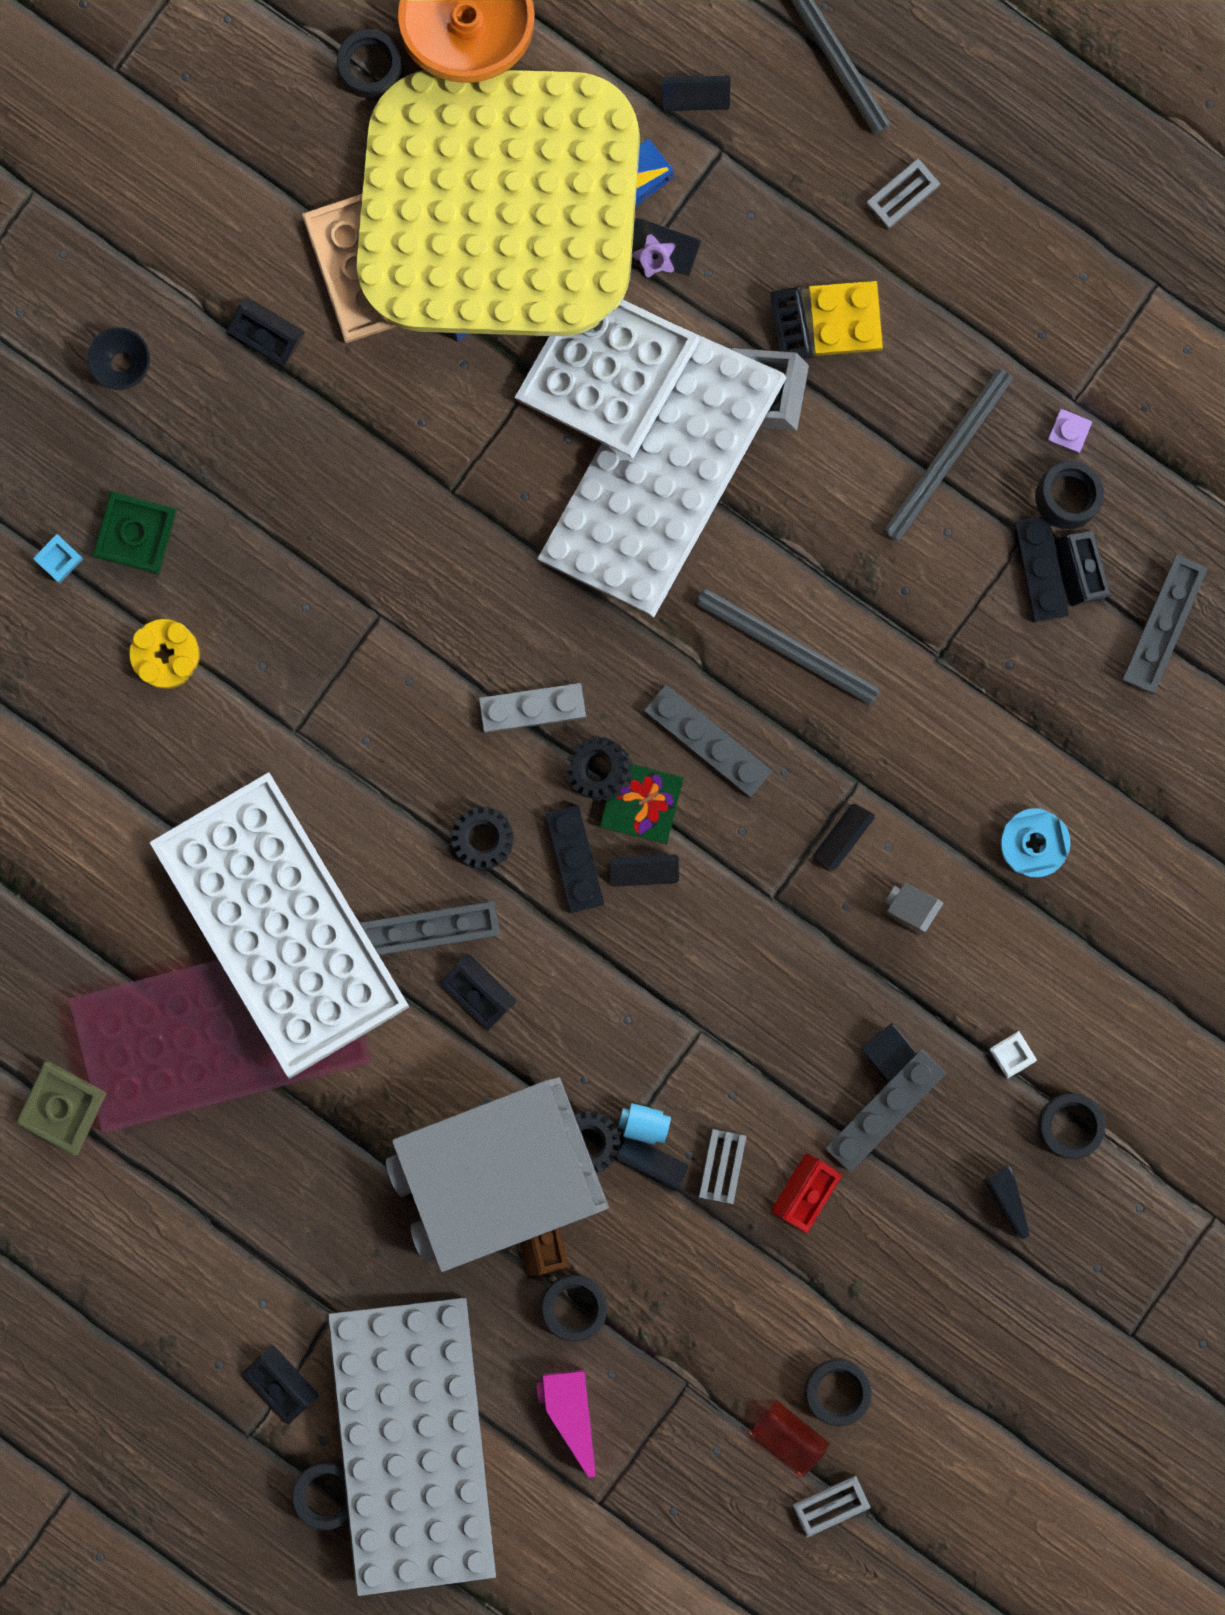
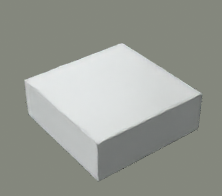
[989,1031,1037,1079]

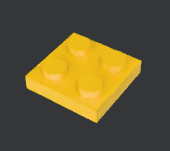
[808,281,883,356]

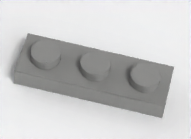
[479,683,586,733]

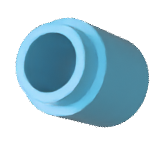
[618,1103,671,1145]

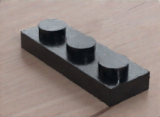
[1014,516,1069,623]
[545,805,605,914]

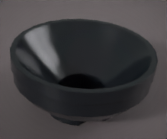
[88,327,150,390]

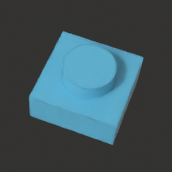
[33,534,83,584]

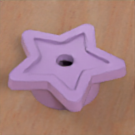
[632,234,675,278]

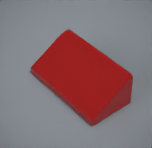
[771,1153,843,1234]

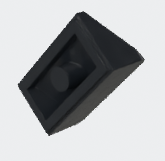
[662,75,731,111]
[632,218,701,276]
[226,298,305,367]
[1054,531,1111,606]
[813,804,875,872]
[609,854,679,887]
[439,954,516,1031]
[860,1023,917,1083]
[617,1138,688,1189]
[242,1345,319,1425]

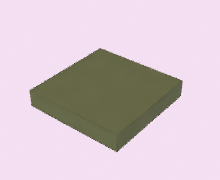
[15,1061,107,1155]

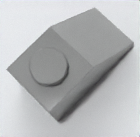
[884,882,943,935]

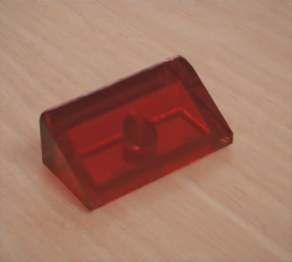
[750,1400,829,1477]

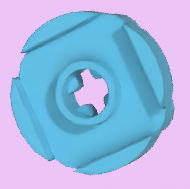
[1000,808,1070,878]

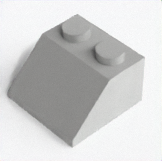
[732,348,809,431]

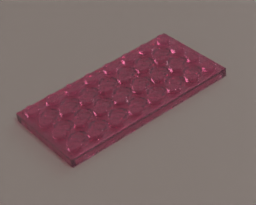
[69,960,372,1133]

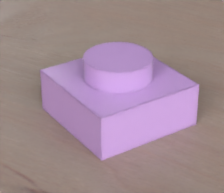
[1047,409,1093,455]

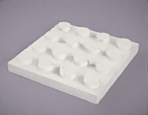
[515,300,700,458]

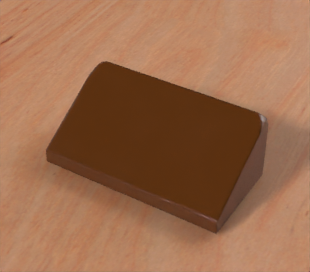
[520,1227,569,1277]

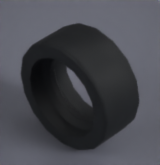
[337,29,402,98]
[1035,460,1104,530]
[1038,1093,1106,1159]
[541,1274,607,1342]
[804,1358,872,1427]
[292,1461,348,1530]

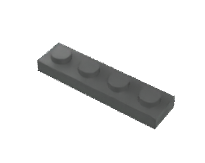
[1121,555,1208,695]
[644,685,772,798]
[360,901,500,955]
[825,1048,947,1173]

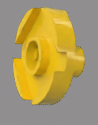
[130,619,200,689]

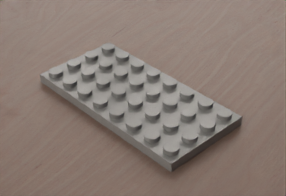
[327,1298,496,1596]

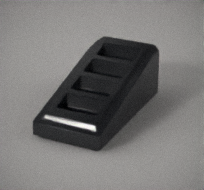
[770,287,816,360]
[984,1165,1030,1239]

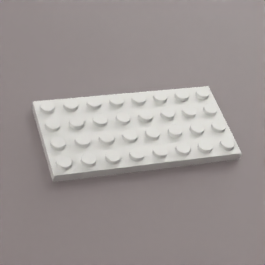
[538,322,787,617]
[150,772,409,1079]

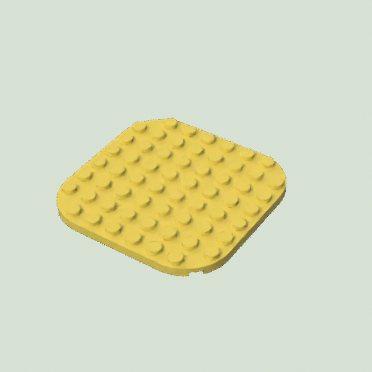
[357,70,640,336]

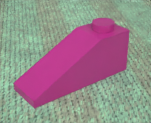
[537,1369,596,1478]

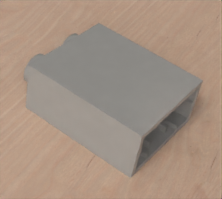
[386,1077,609,1272]

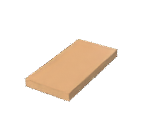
[302,194,397,343]

